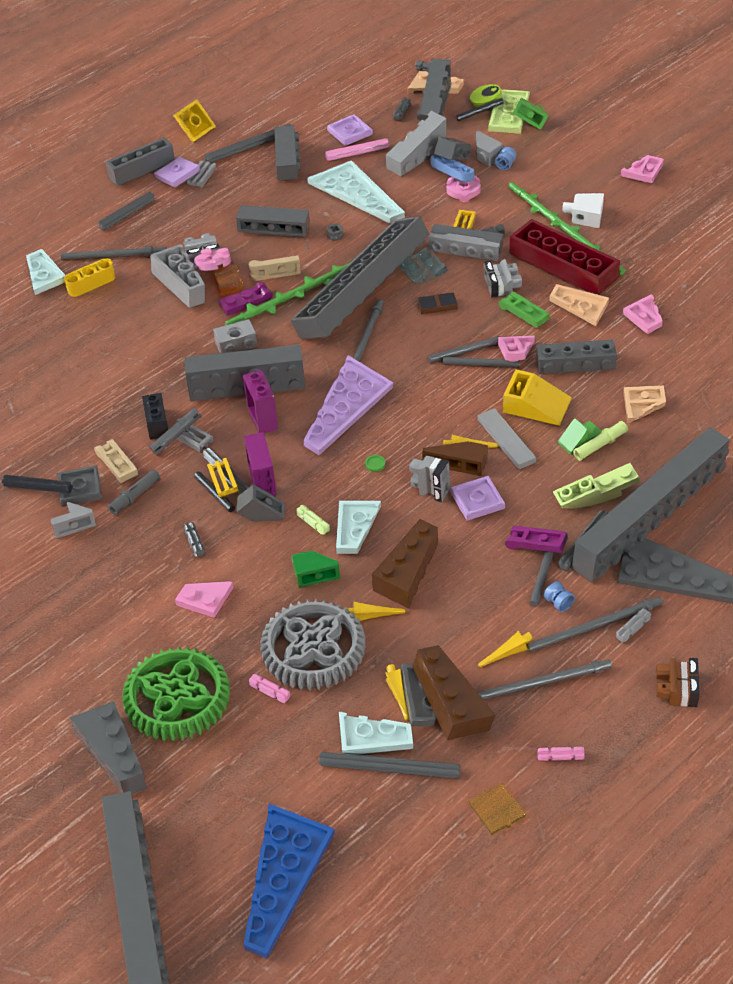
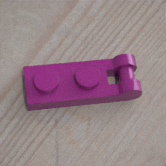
[219,282,273,316]
[505,526,568,553]

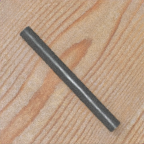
[428,336,500,363]
[443,357,520,368]
[529,551,554,607]

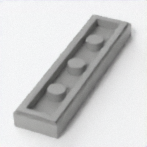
[478,408,536,470]

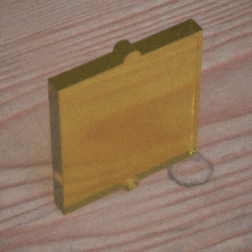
[469,783,526,835]

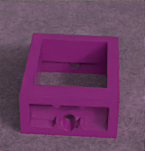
[243,370,278,433]
[244,432,277,495]

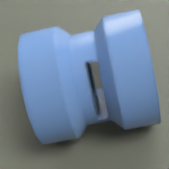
[495,147,517,170]
[544,581,575,612]

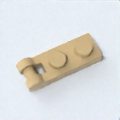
[249,255,301,281]
[94,439,138,483]

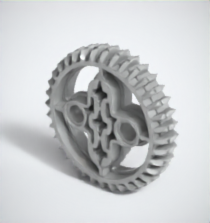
[260,599,366,691]

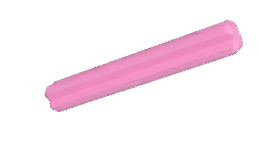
[325,138,389,161]

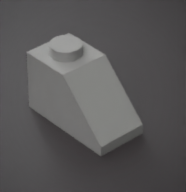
[476,131,503,166]

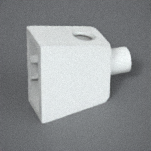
[562,193,604,228]

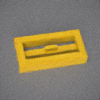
[453,210,476,229]
[207,458,239,498]

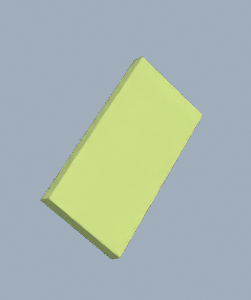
[488,89,530,134]

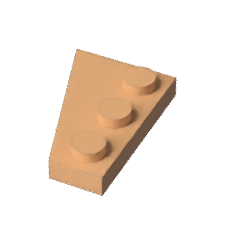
[408,71,464,93]
[550,284,609,326]

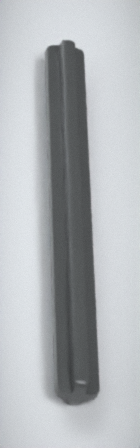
[204,124,291,163]
[319,752,460,778]

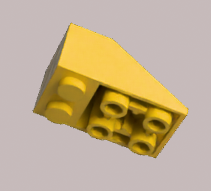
[503,370,572,426]

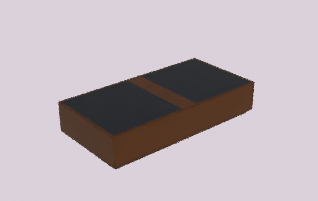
[418,292,458,314]

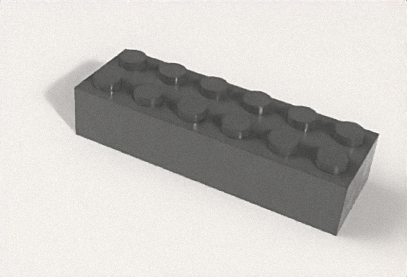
[184,344,305,401]

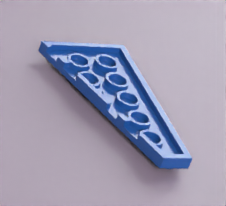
[244,804,335,959]

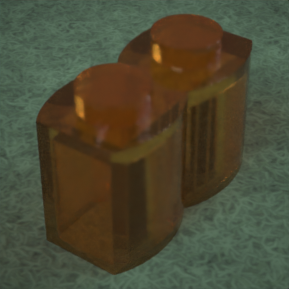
[213,261,244,297]

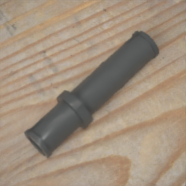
[149,407,202,456]
[108,469,161,515]

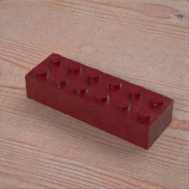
[509,219,620,295]

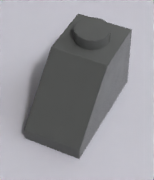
[237,484,285,521]

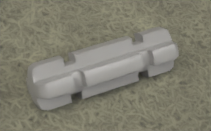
[616,609,651,643]

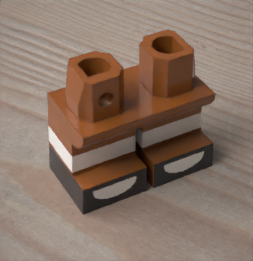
[656,658,700,708]

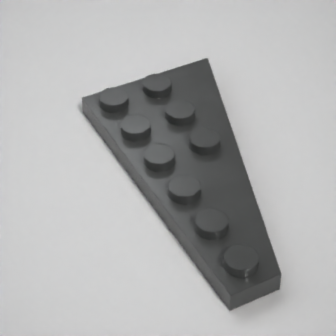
[618,538,733,604]

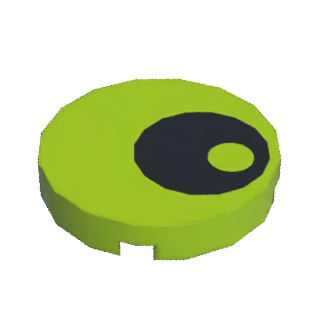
[470,84,502,107]

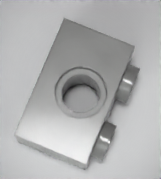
[213,319,257,353]

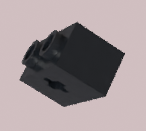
[142,393,168,440]

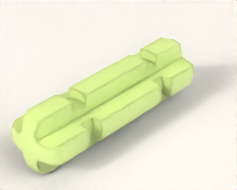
[296,505,330,535]

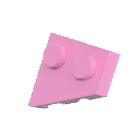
[621,155,664,183]
[623,294,663,334]
[498,336,535,362]
[175,581,234,618]

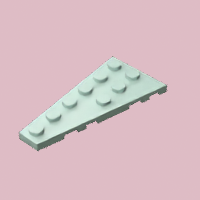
[308,161,405,223]

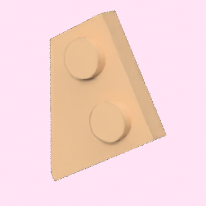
[623,385,666,423]

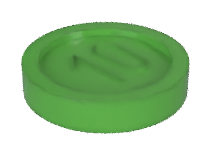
[365,455,385,472]

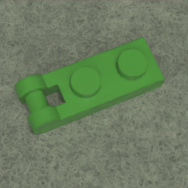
[498,292,550,328]

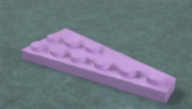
[304,355,393,455]

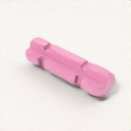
[249,674,290,703]
[537,747,585,761]

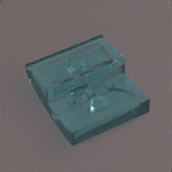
[398,247,447,284]

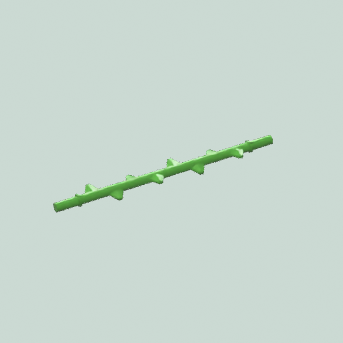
[508,182,626,275]
[225,262,351,325]

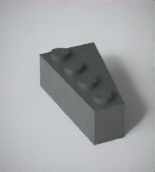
[417,58,451,121]

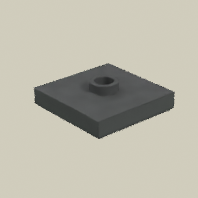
[57,466,102,507]

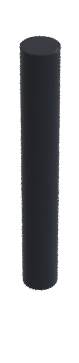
[456,98,504,121]
[194,471,235,513]

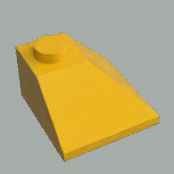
[173,99,216,143]

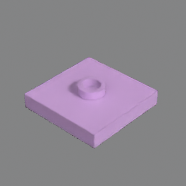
[327,114,373,146]
[154,157,201,188]
[450,476,505,521]

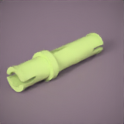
[573,421,628,461]

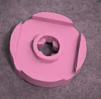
[447,175,481,202]
[194,248,231,271]

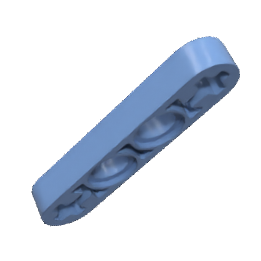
[431,154,474,182]

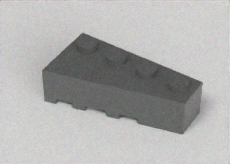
[70,701,147,794]

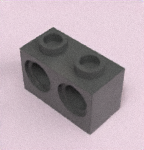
[434,137,471,161]

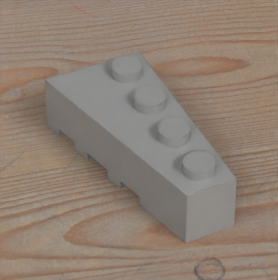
[386,111,446,176]
[151,244,205,308]

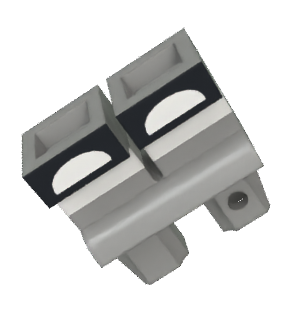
[183,233,220,268]
[484,259,522,298]
[409,456,451,503]

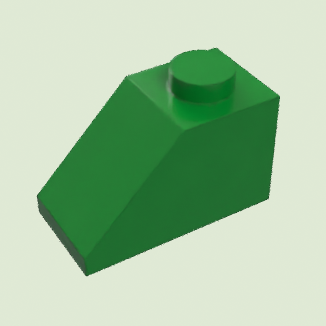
[291,551,340,588]

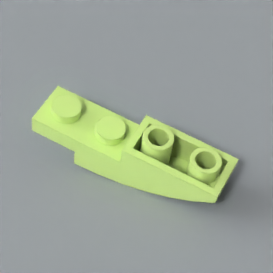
[553,463,640,508]

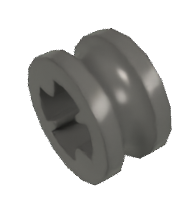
[327,224,343,240]

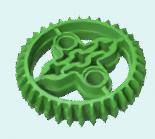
[122,646,230,742]

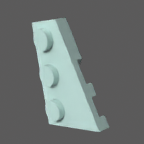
[26,249,66,295]
[336,501,381,554]
[339,712,413,755]

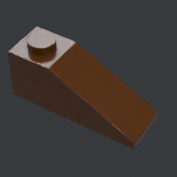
[422,441,488,476]

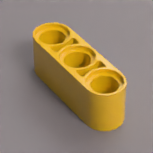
[64,259,115,297]

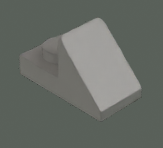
[50,502,96,539]

